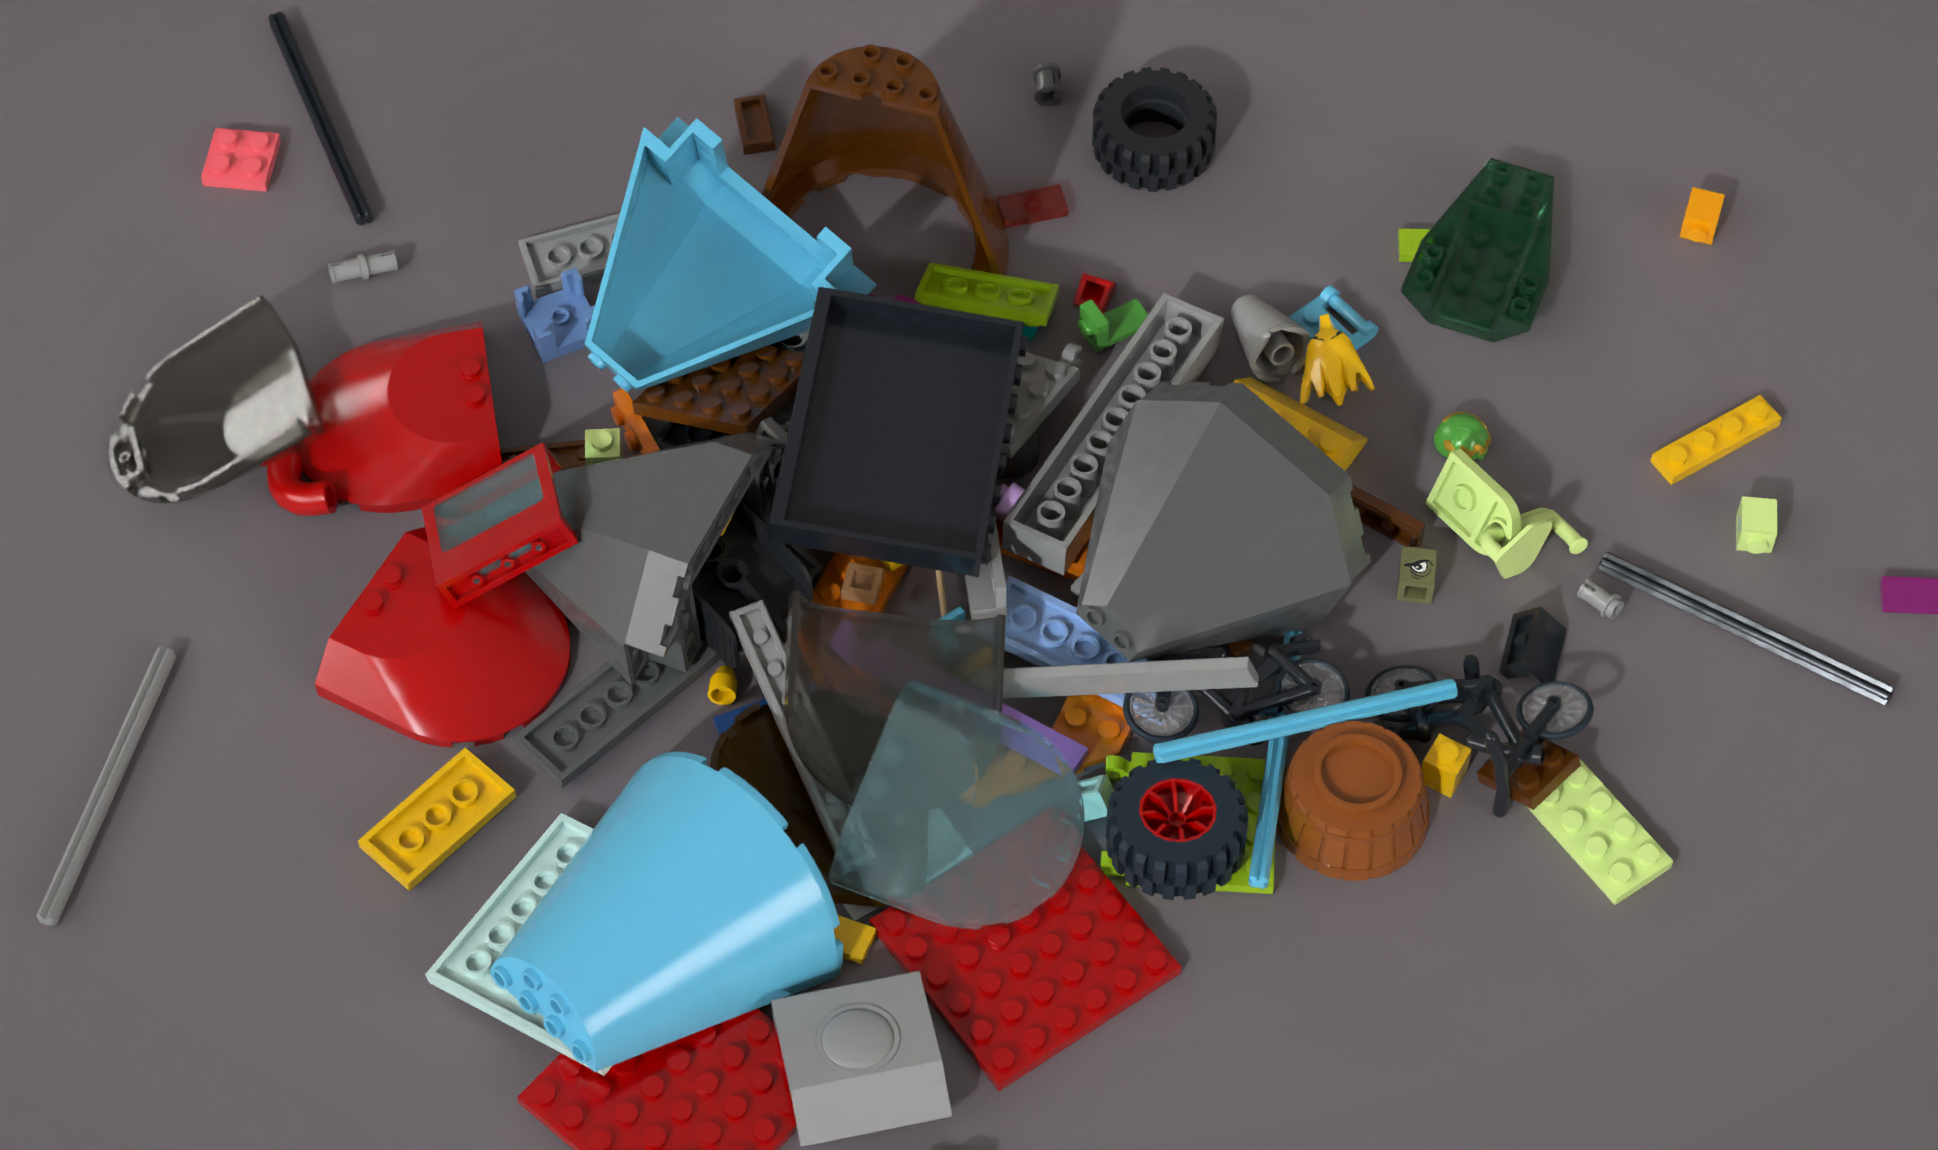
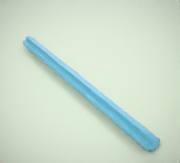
[1248,630,1303,889]
[1153,679,1458,763]

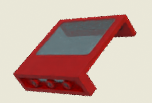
[422,442,579,609]

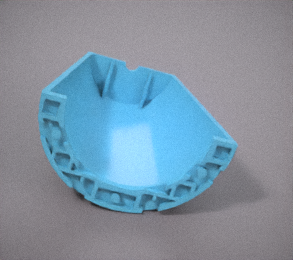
[490,751,843,1072]

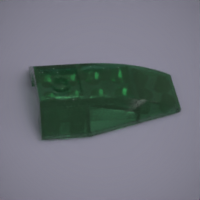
[1401,158,1554,343]

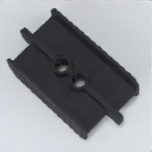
[692,499,814,669]

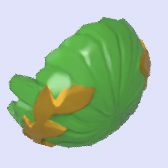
[1434,411,1491,460]

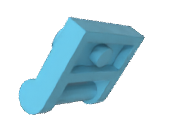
[1289,285,1379,350]

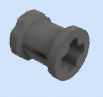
[1033,63,1063,106]

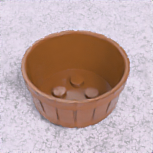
[1276,721,1430,881]

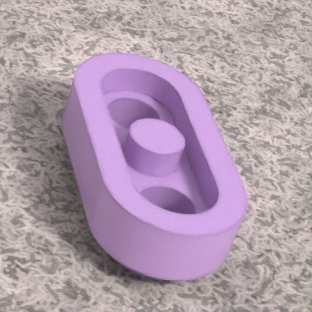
[993,482,1025,522]

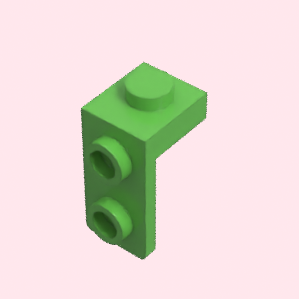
[1077,299,1148,352]

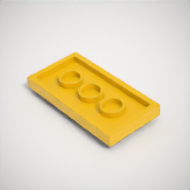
[358,748,516,891]

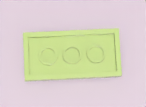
[1527,758,1673,905]

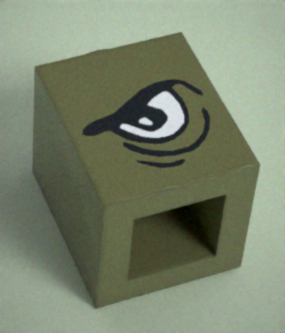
[1396,546,1437,604]

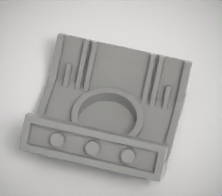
[771,971,952,1147]

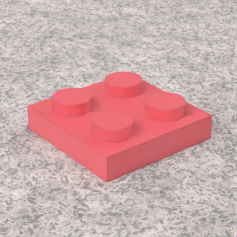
[201,128,281,192]

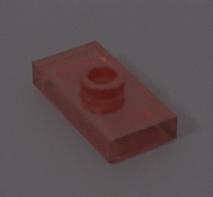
[997,184,1068,228]

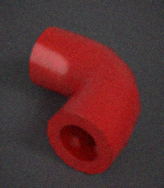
[266,451,337,516]

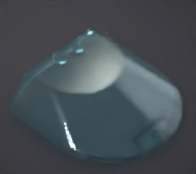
[829,679,1085,929]

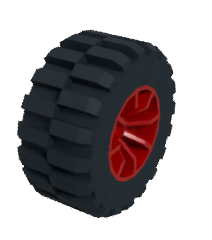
[1105,758,1248,900]

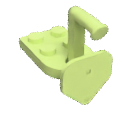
[1425,449,1588,579]

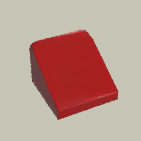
[1073,273,1117,314]

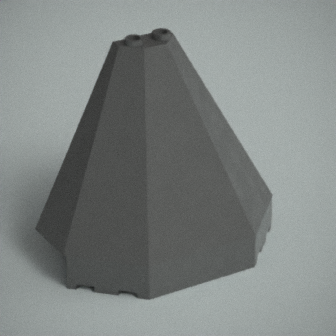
[1076,381,1371,661]
[488,431,785,686]

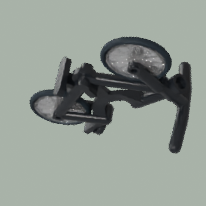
[1123,634,1351,746]
[1365,655,1594,818]

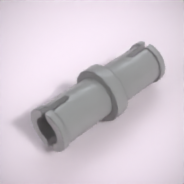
[328,250,398,284]

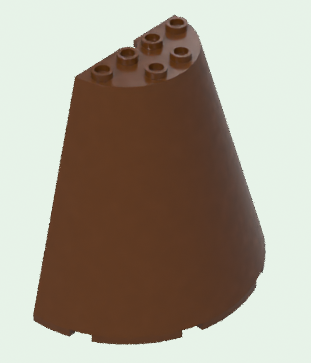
[762,44,1009,275]

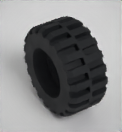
[1092,67,1217,192]

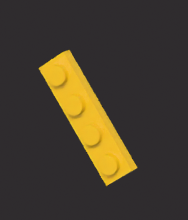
[1650,395,1782,485]

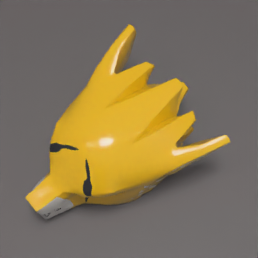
[1300,314,1375,406]

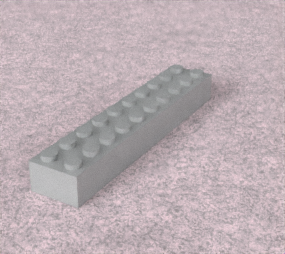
[1002,293,1224,575]

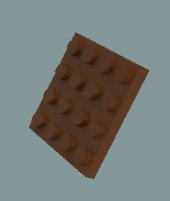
[632,345,805,435]

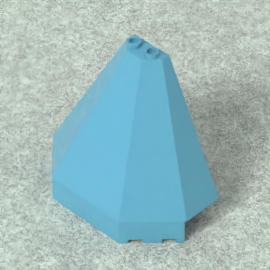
[585,117,877,393]

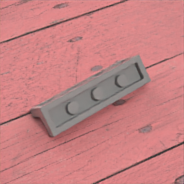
[964,503,1007,621]

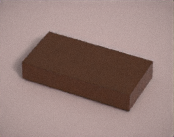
[733,94,776,155]

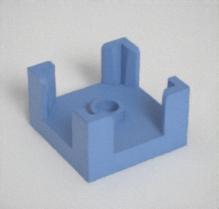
[514,267,595,363]

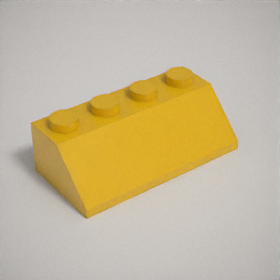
[1233,377,1368,471]

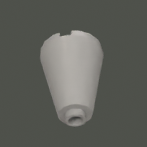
[1230,294,1310,382]

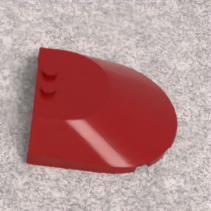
[291,321,503,513]
[315,527,570,747]

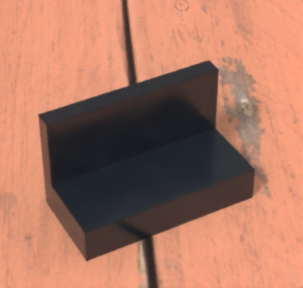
[1499,606,1566,683]

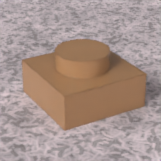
[841,562,884,605]

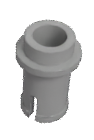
[1577,578,1624,620]

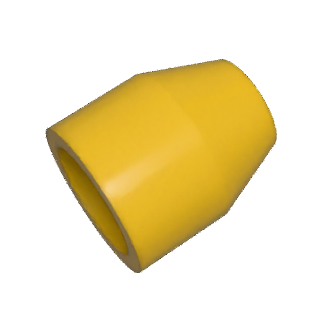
[707,666,738,705]

